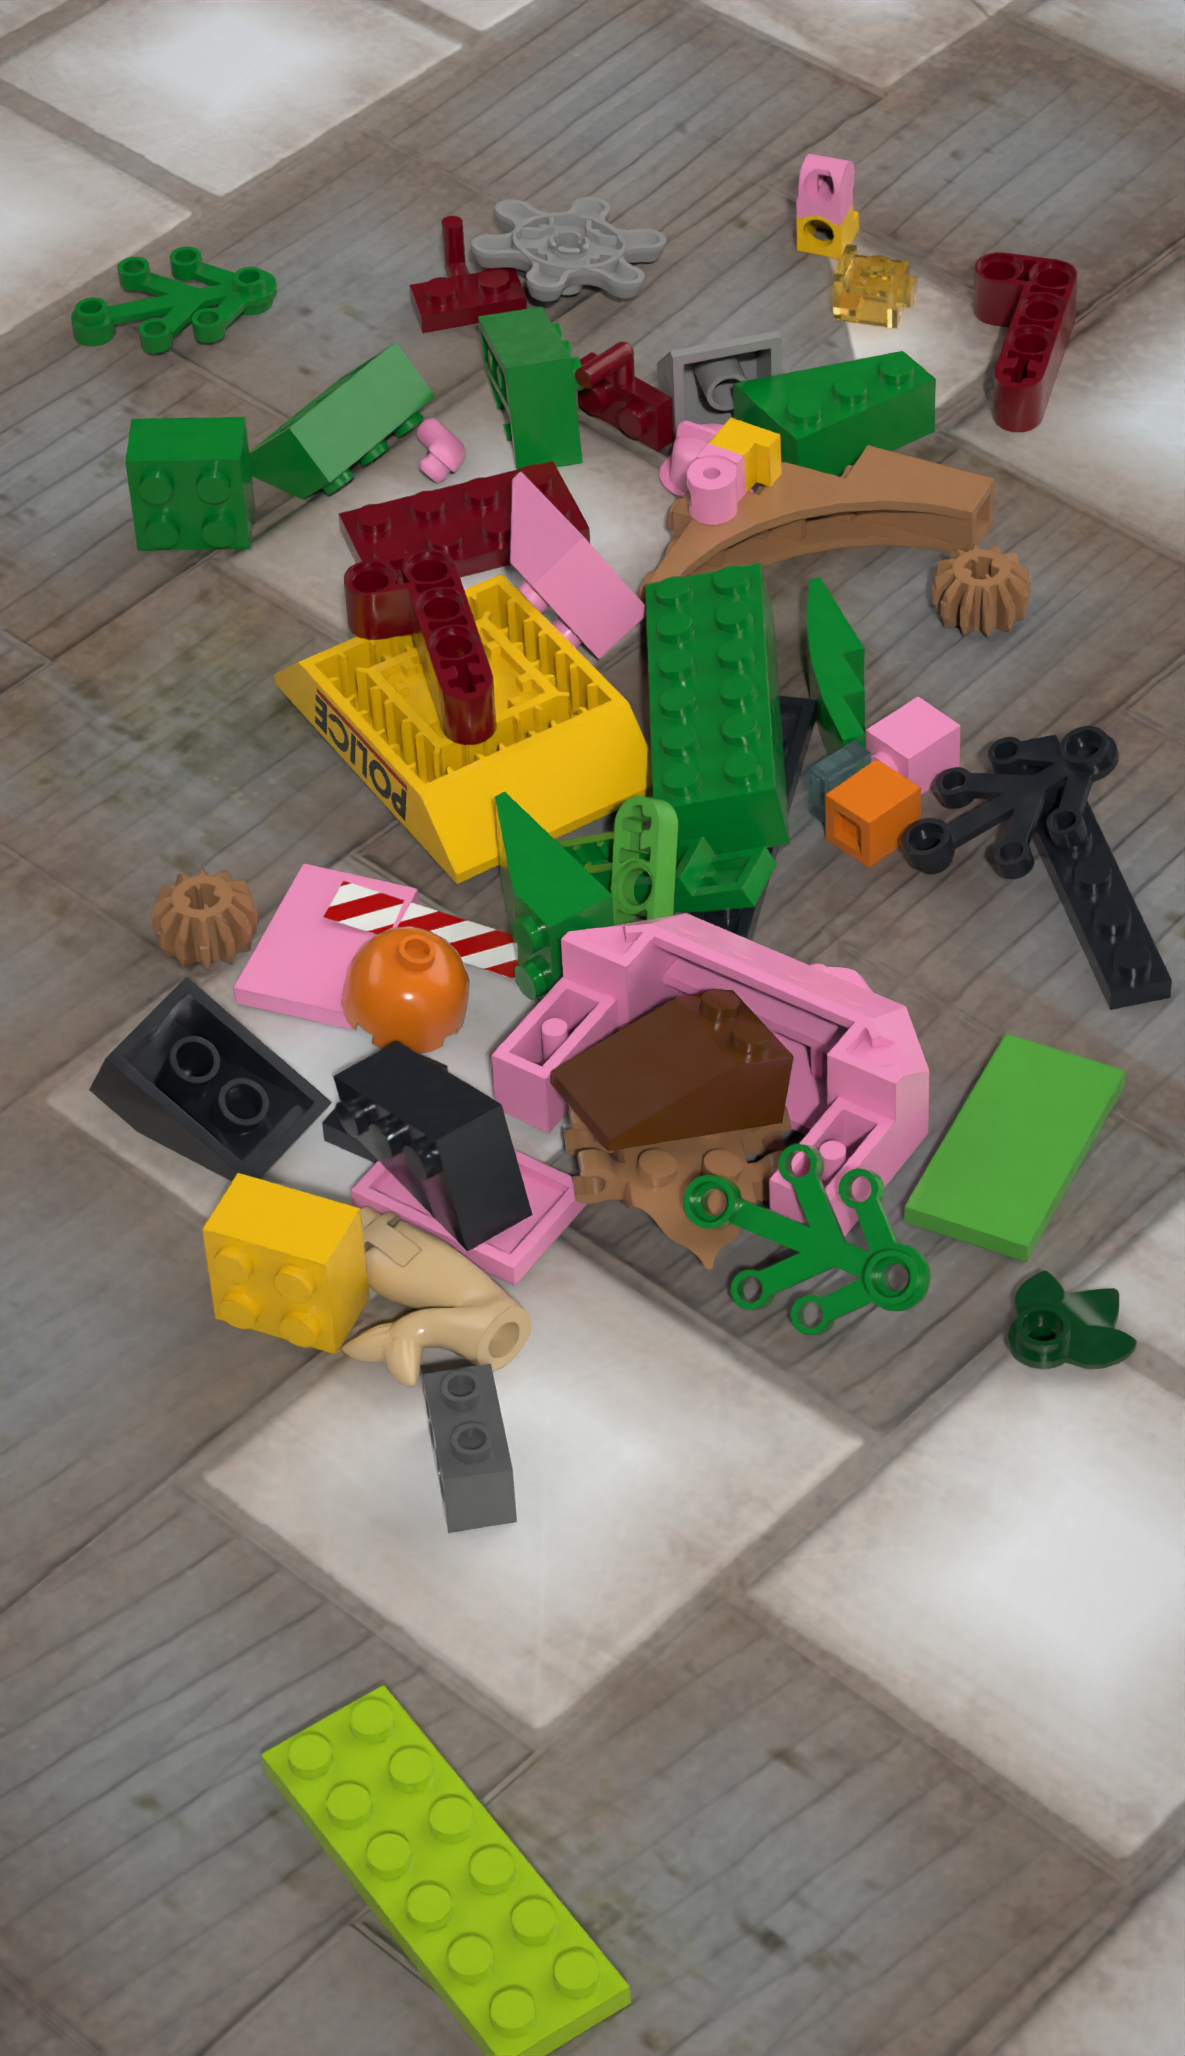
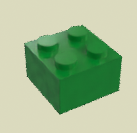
[125,417,255,551]

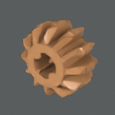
[932,543,1031,638]
[151,867,259,971]

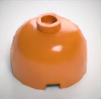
[341,927,470,1053]

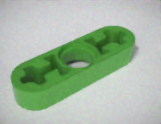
[611,796,678,925]

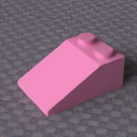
[510,472,646,659]

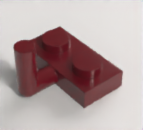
[409,216,527,334]
[575,341,673,452]

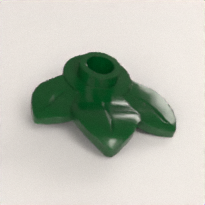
[1008,1271,1137,1369]

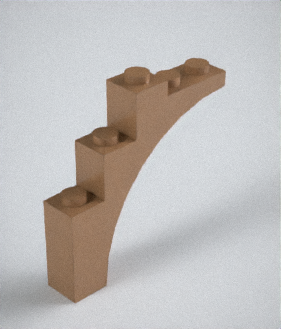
[640,445,994,631]

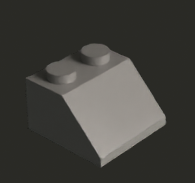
[657,330,782,442]

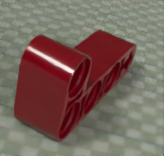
[974,252,1077,432]
[344,549,497,745]

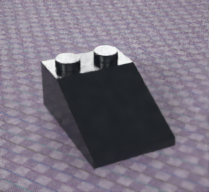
[89,977,332,1182]

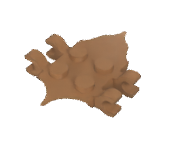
[564,1106,791,1269]

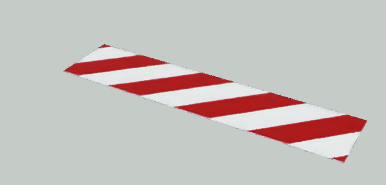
[323,881,517,980]

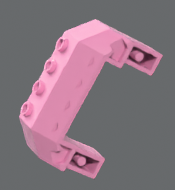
[491,913,929,1236]

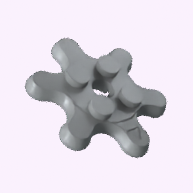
[471,197,666,301]

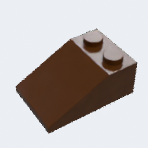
[549,989,794,1151]

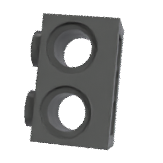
[423,1363,517,1533]

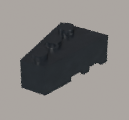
[333,1041,533,1252]

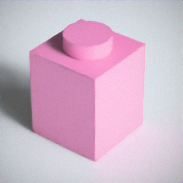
[865,696,960,795]

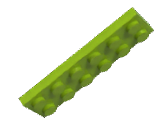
[261,1685,631,2056]

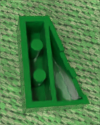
[733,351,936,476]

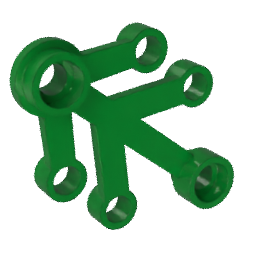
[71,246,277,353]
[683,1144,931,1335]

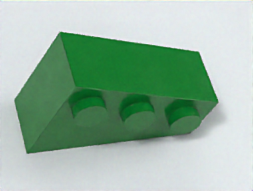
[478,307,584,470]

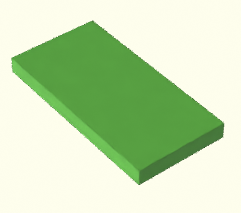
[904,1033,1126,1263]

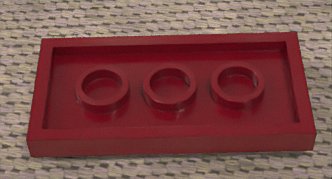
[338,461,590,577]

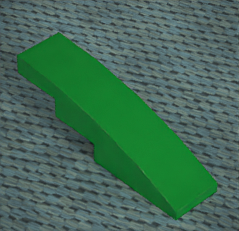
[806,577,865,782]
[557,827,777,912]

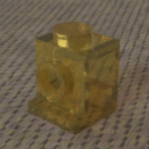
[833,244,918,329]

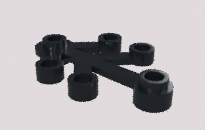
[902,726,1119,879]

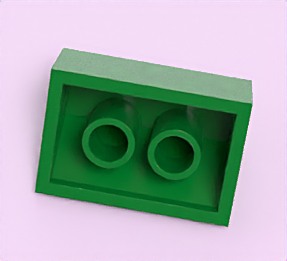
[249,342,435,500]

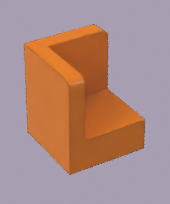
[825,760,921,868]

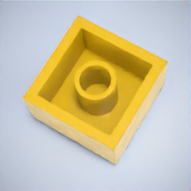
[202,1173,370,1355]

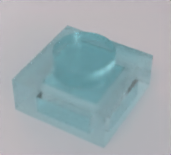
[809,740,871,824]

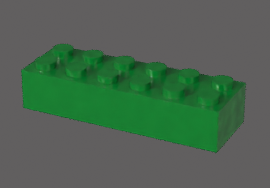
[645,563,790,853]

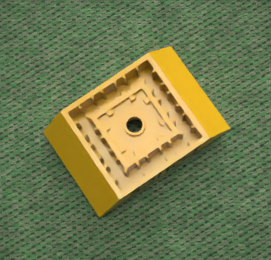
[274,573,653,884]

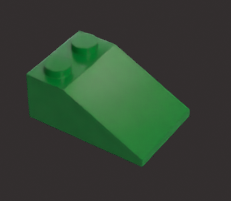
[495,792,614,1002]

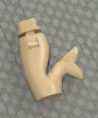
[341,1206,531,1387]

